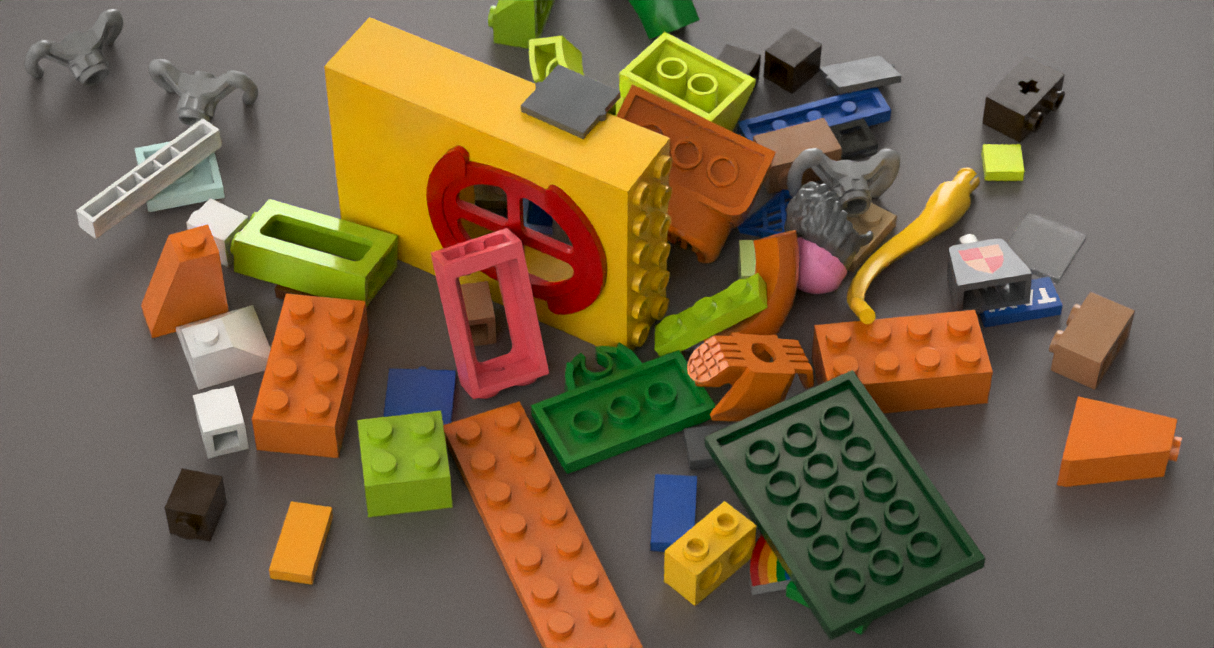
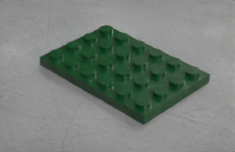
[704,370,985,640]

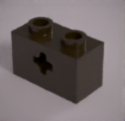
[982,55,1065,143]

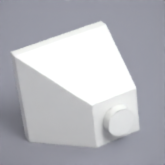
[176,305,271,390]

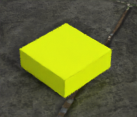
[981,144,1024,181]

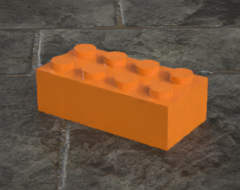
[252,294,369,458]
[812,310,993,414]

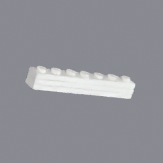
[76,118,222,239]

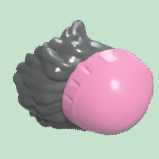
[784,181,874,295]

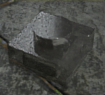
[830,118,878,161]

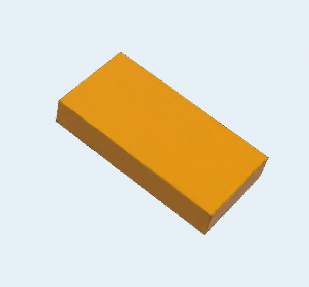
[269,501,333,585]

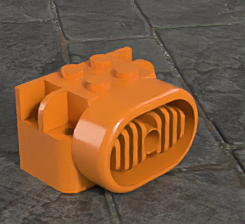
[616,85,776,263]

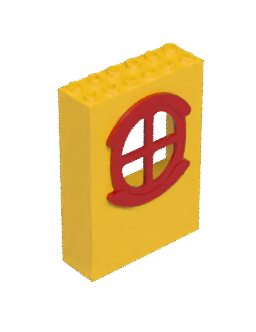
[324,17,673,351]

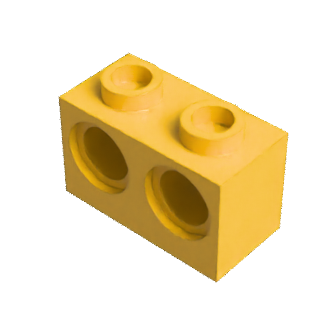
[664,501,756,606]

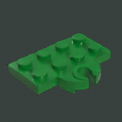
[531,342,716,474]

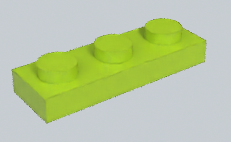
[655,273,767,357]

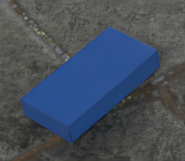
[650,474,697,552]

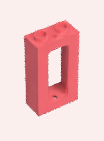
[431,228,549,400]

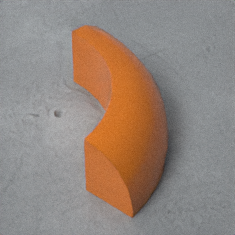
[704,230,800,342]

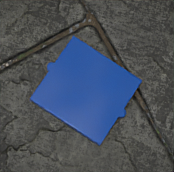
[383,366,456,425]

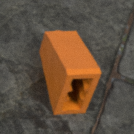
[141,224,229,339]
[1057,396,1182,487]

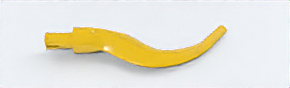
[847,168,980,324]

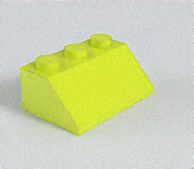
[619,32,756,131]

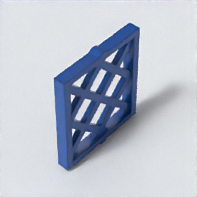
[738,189,793,238]

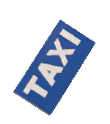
[979,277,1063,327]

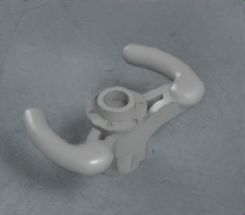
[24,9,124,87]
[148,59,259,126]
[787,148,900,217]

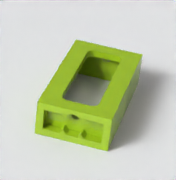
[230,199,398,307]

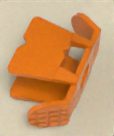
[687,332,814,421]

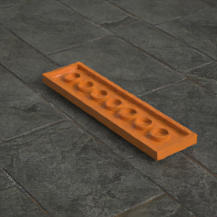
[443,401,643,648]

